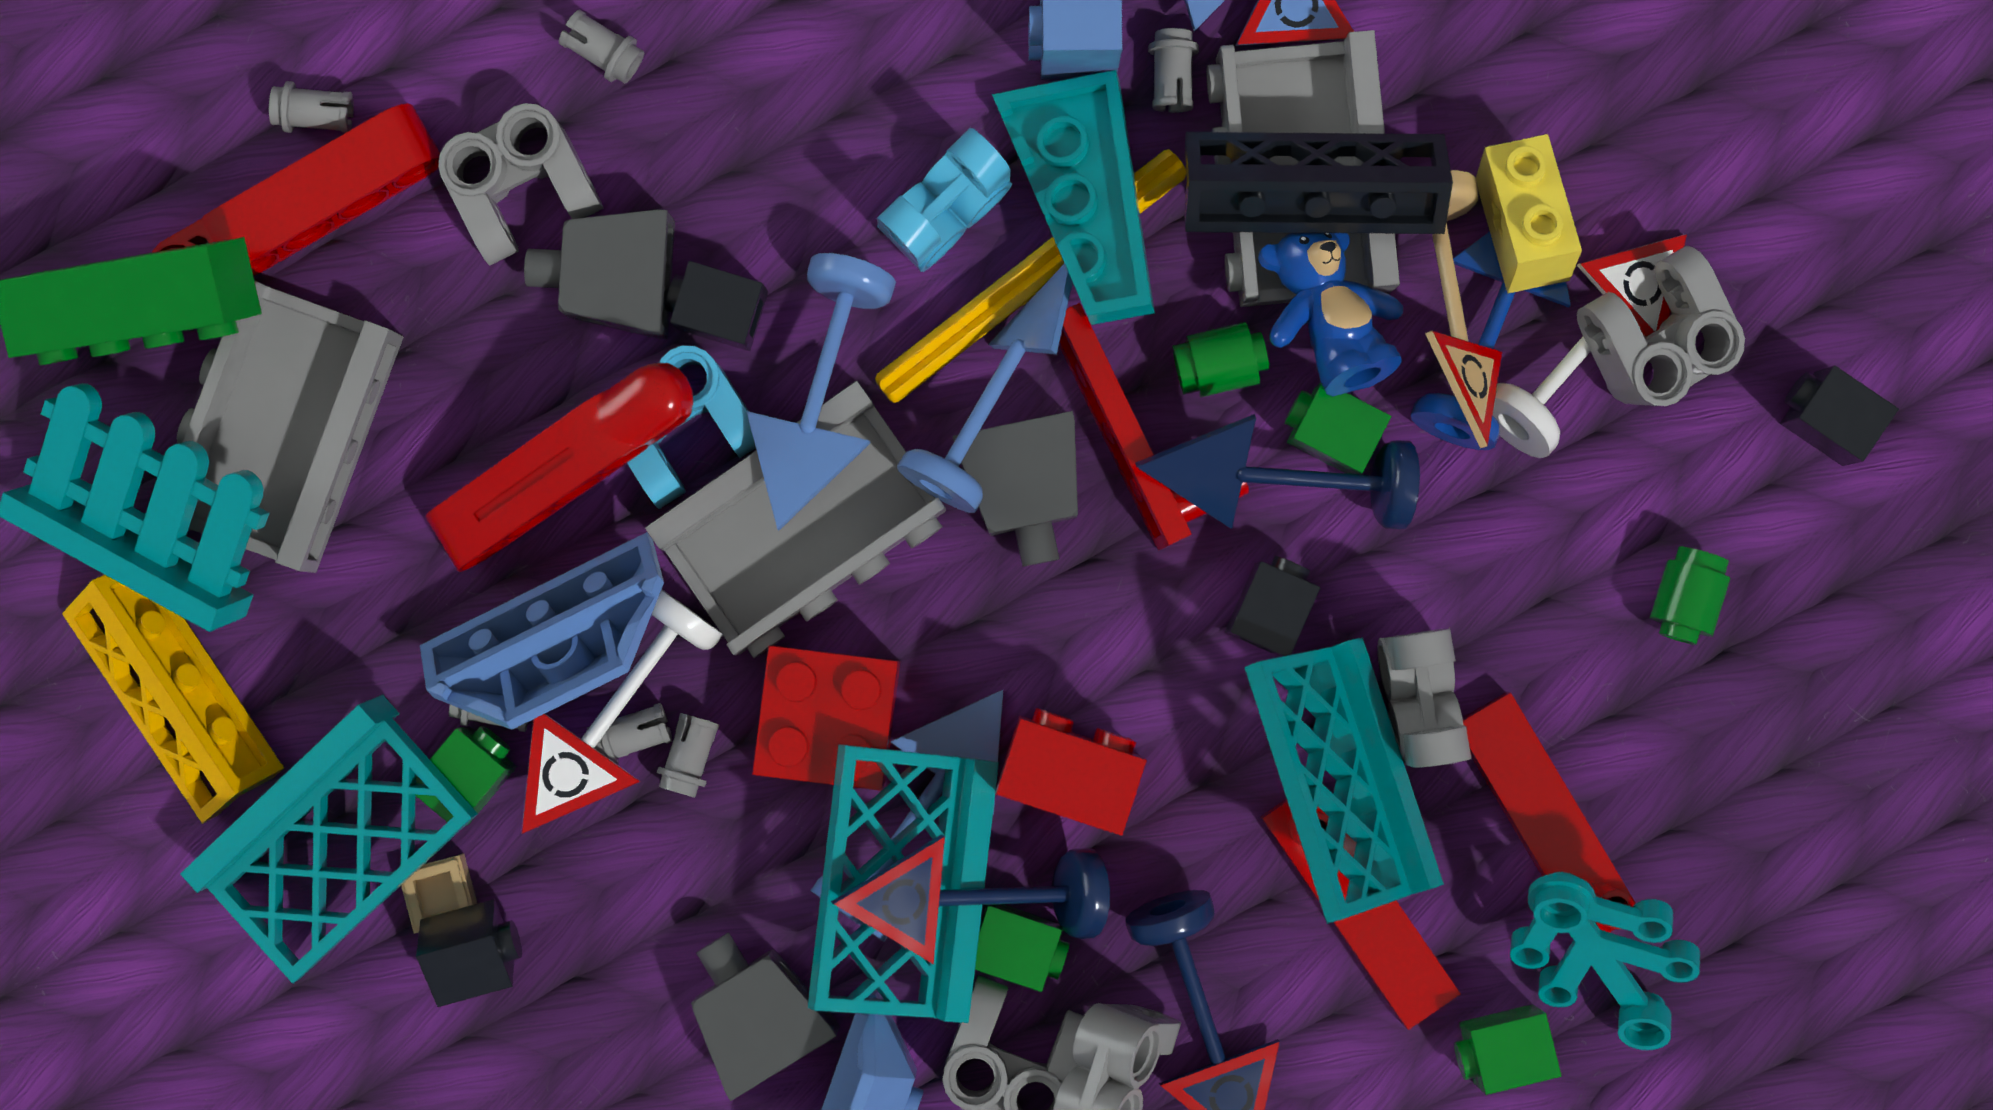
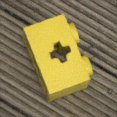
[1476,134,1582,294]

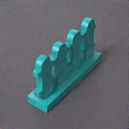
[0,383,269,632]

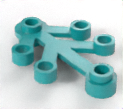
[1510,872,1700,1050]

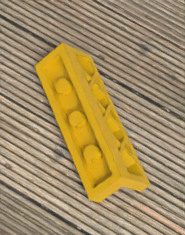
[62,575,284,824]

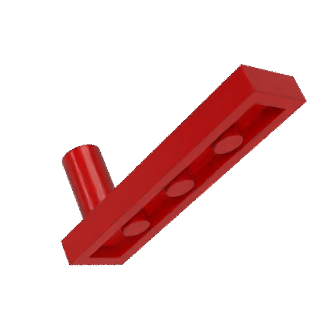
[1059,303,1249,551]
[1462,692,1636,933]
[1260,799,1461,1030]

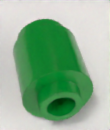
[1172,322,1269,398]
[1650,546,1731,645]

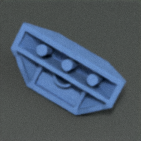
[420,532,664,730]
[822,990,924,1110]

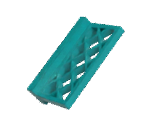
[1245,637,1444,924]
[180,695,478,984]
[807,744,999,1023]

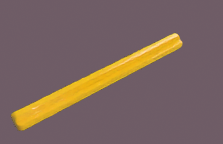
[875,149,1186,403]

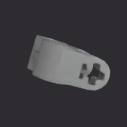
[438,103,604,266]
[1577,246,1745,406]
[1377,629,1471,768]
[943,975,1084,1110]
[1054,1003,1181,1110]

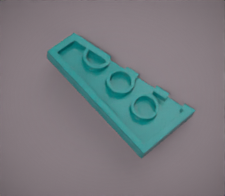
[992,70,1155,325]

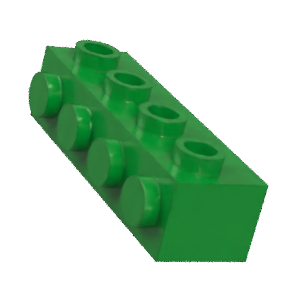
[0,237,262,365]

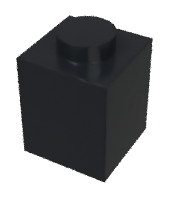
[665,261,768,352]
[1780,365,1899,466]
[1225,556,1320,657]
[416,899,522,1007]

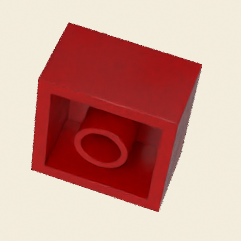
[752,646,900,791]
[996,708,1147,836]

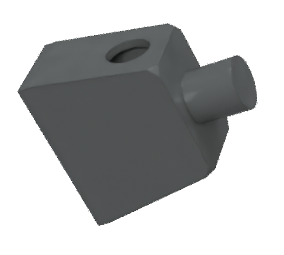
[524,210,675,339]
[953,411,1078,567]
[691,932,840,1101]

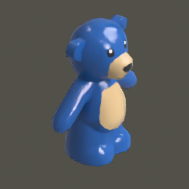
[1258,233,1404,396]

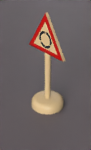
[1425,170,1502,449]

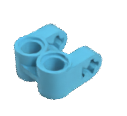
[876,128,1012,272]
[627,346,756,509]

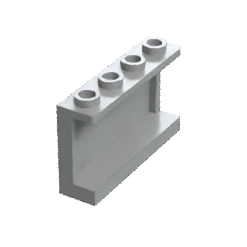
[1206,30,1400,307]
[177,281,404,573]
[645,381,946,658]

